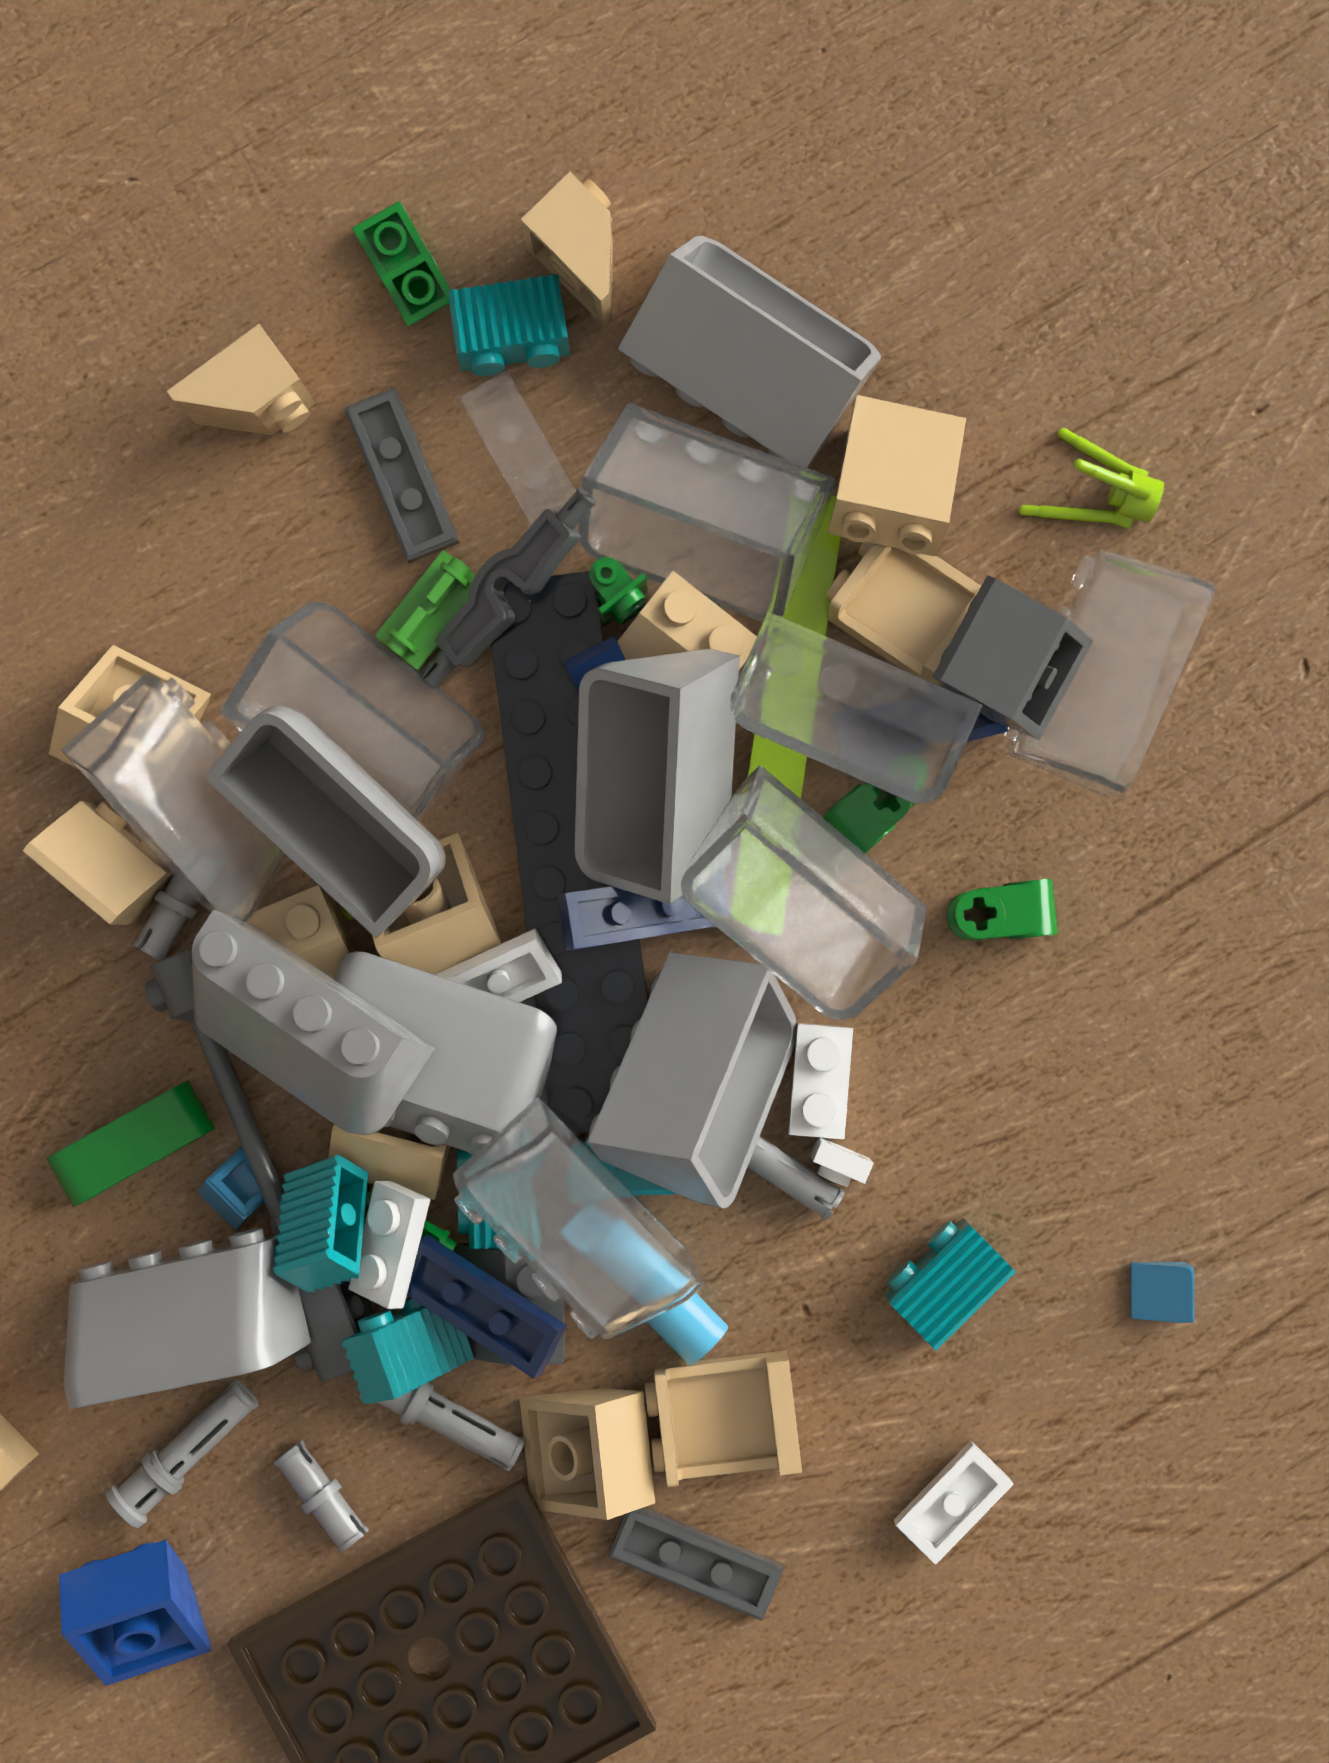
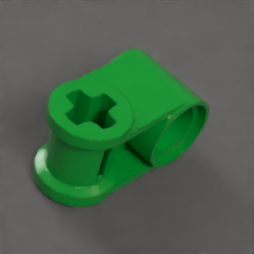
[822,755,930,858]
[946,879,1058,941]

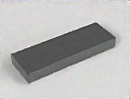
[344,387,460,564]
[608,1507,784,1621]

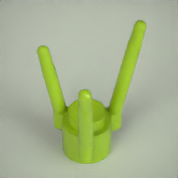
[1018,428,1164,529]

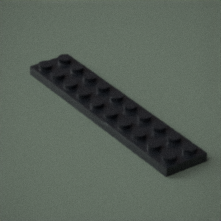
[491,571,648,1135]

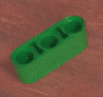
[47,1080,215,1208]

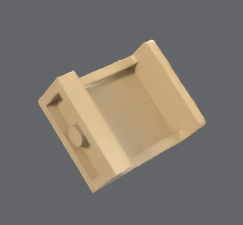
[828,395,966,556]
[826,542,981,694]
[645,1350,802,1488]

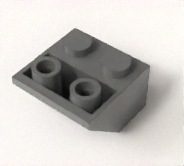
[932,575,1094,740]

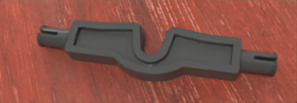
[420,487,597,688]

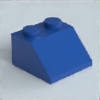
[59,1540,211,1686]

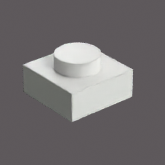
[810,1137,874,1187]

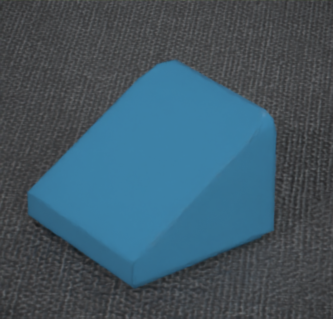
[198,1146,283,1230]
[1130,1262,1194,1323]

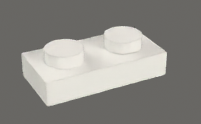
[436,928,562,1002]
[788,1023,853,1139]
[349,1181,430,1309]
[894,1441,1014,1565]

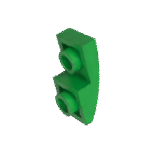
[352,201,451,327]

